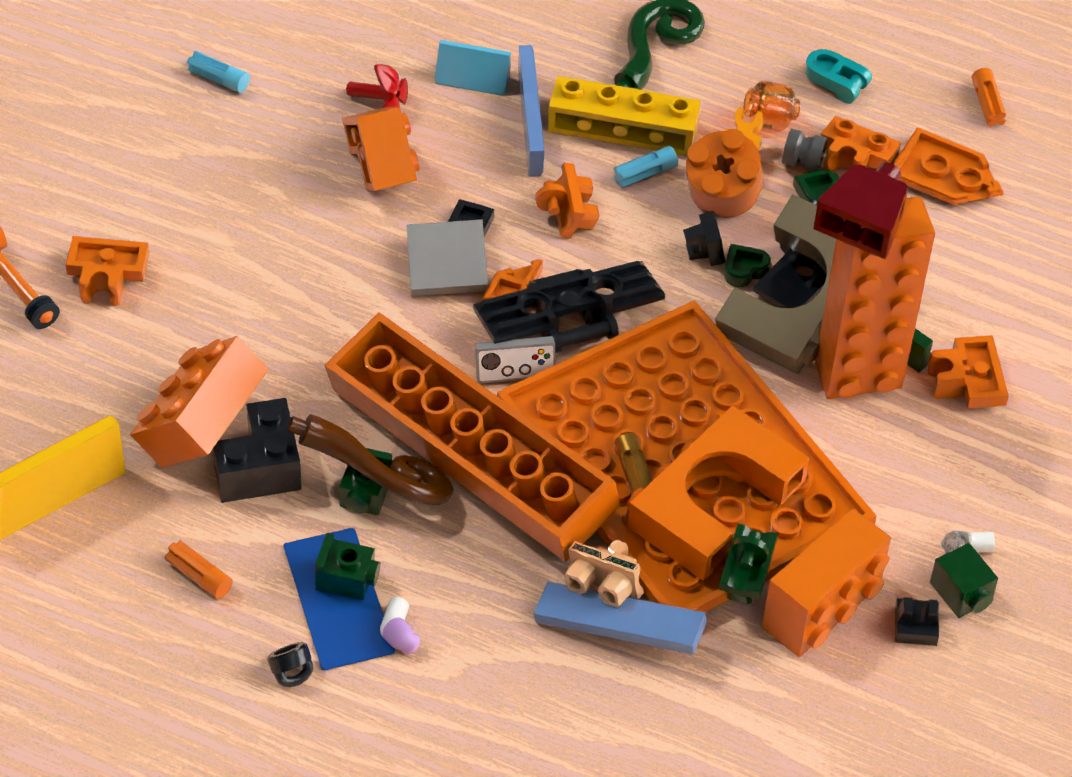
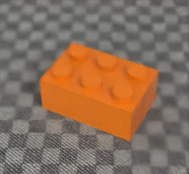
[130,336,269,468]
[762,508,891,657]

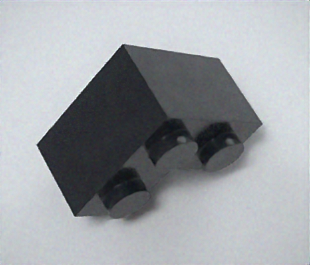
[213,398,302,503]

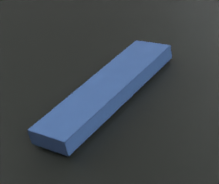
[518,45,544,177]
[533,581,707,655]

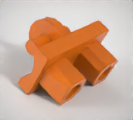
[535,162,600,238]

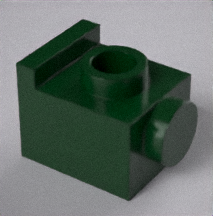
[339,448,392,516]
[315,533,381,600]

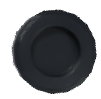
[267,642,313,687]

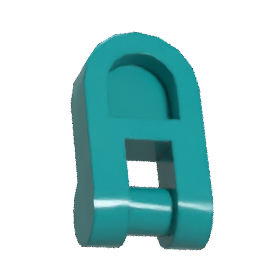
[805,49,872,104]

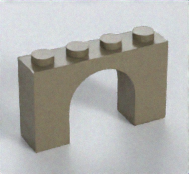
[715,194,836,375]

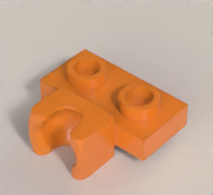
[820,116,901,172]
[65,236,150,306]
[927,335,1009,408]

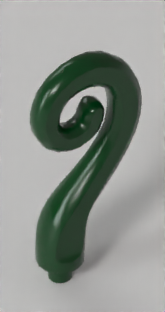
[614,0,705,90]

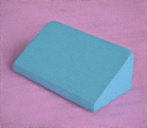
[435,40,511,95]

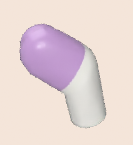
[380,597,420,655]

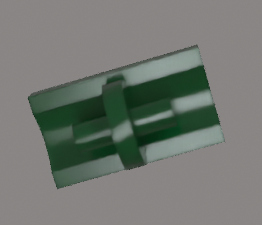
[719,523,778,604]

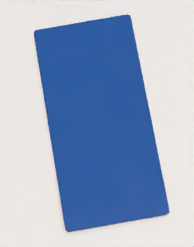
[283,528,395,670]

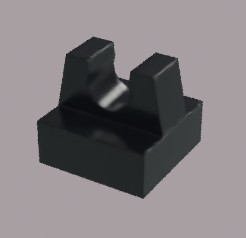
[683,211,726,266]
[895,597,939,646]

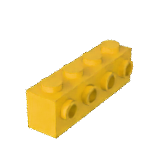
[547,76,701,156]

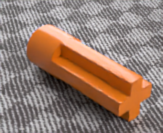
[971,68,1006,127]
[164,540,233,599]

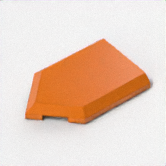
[893,127,1004,205]

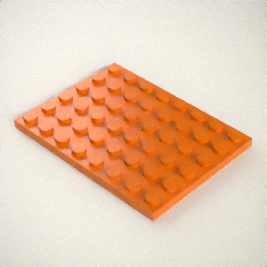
[497,300,877,612]

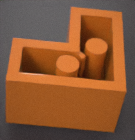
[342,107,419,191]

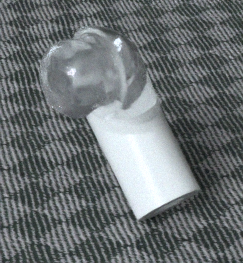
[941,530,995,554]

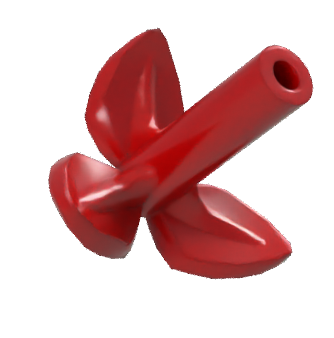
[346,64,408,108]

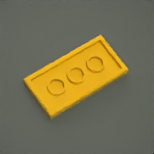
[0,415,126,540]

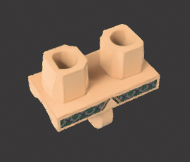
[564,540,644,608]

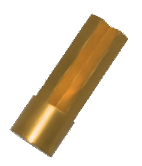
[614,433,652,495]

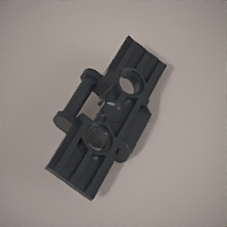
[752,199,826,308]
[473,261,665,354]

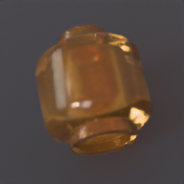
[743,80,800,131]

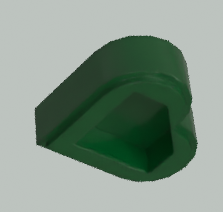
[793,169,839,202]
[724,243,771,287]

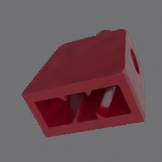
[813,162,908,259]

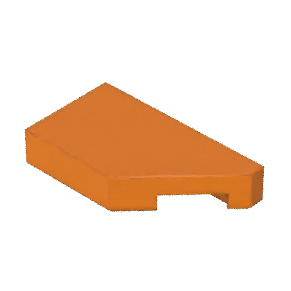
[482,259,543,301]

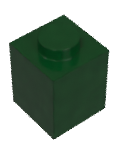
[930,543,998,618]

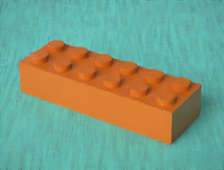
[815,196,935,399]

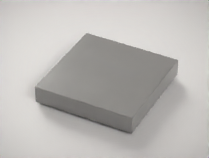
[407,219,488,297]

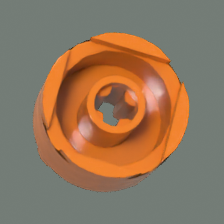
[686,129,763,218]

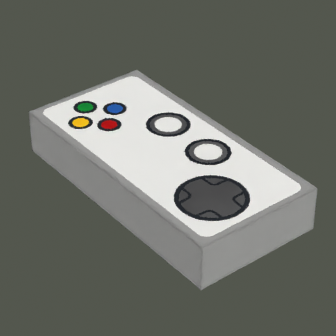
[475,336,555,384]

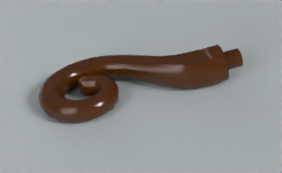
[287,414,454,505]

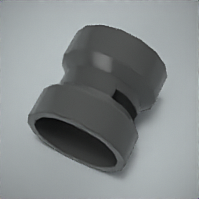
[782,128,827,171]

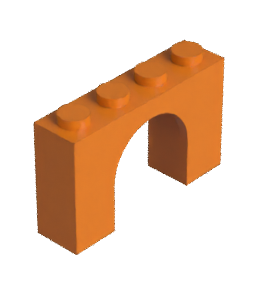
[627,405,810,581]

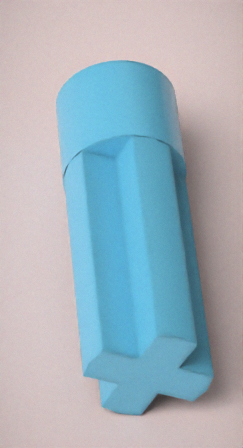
[187,51,250,93]
[613,146,678,188]

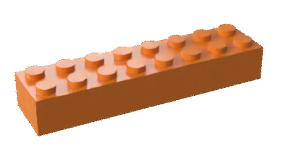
[324,312,621,562]

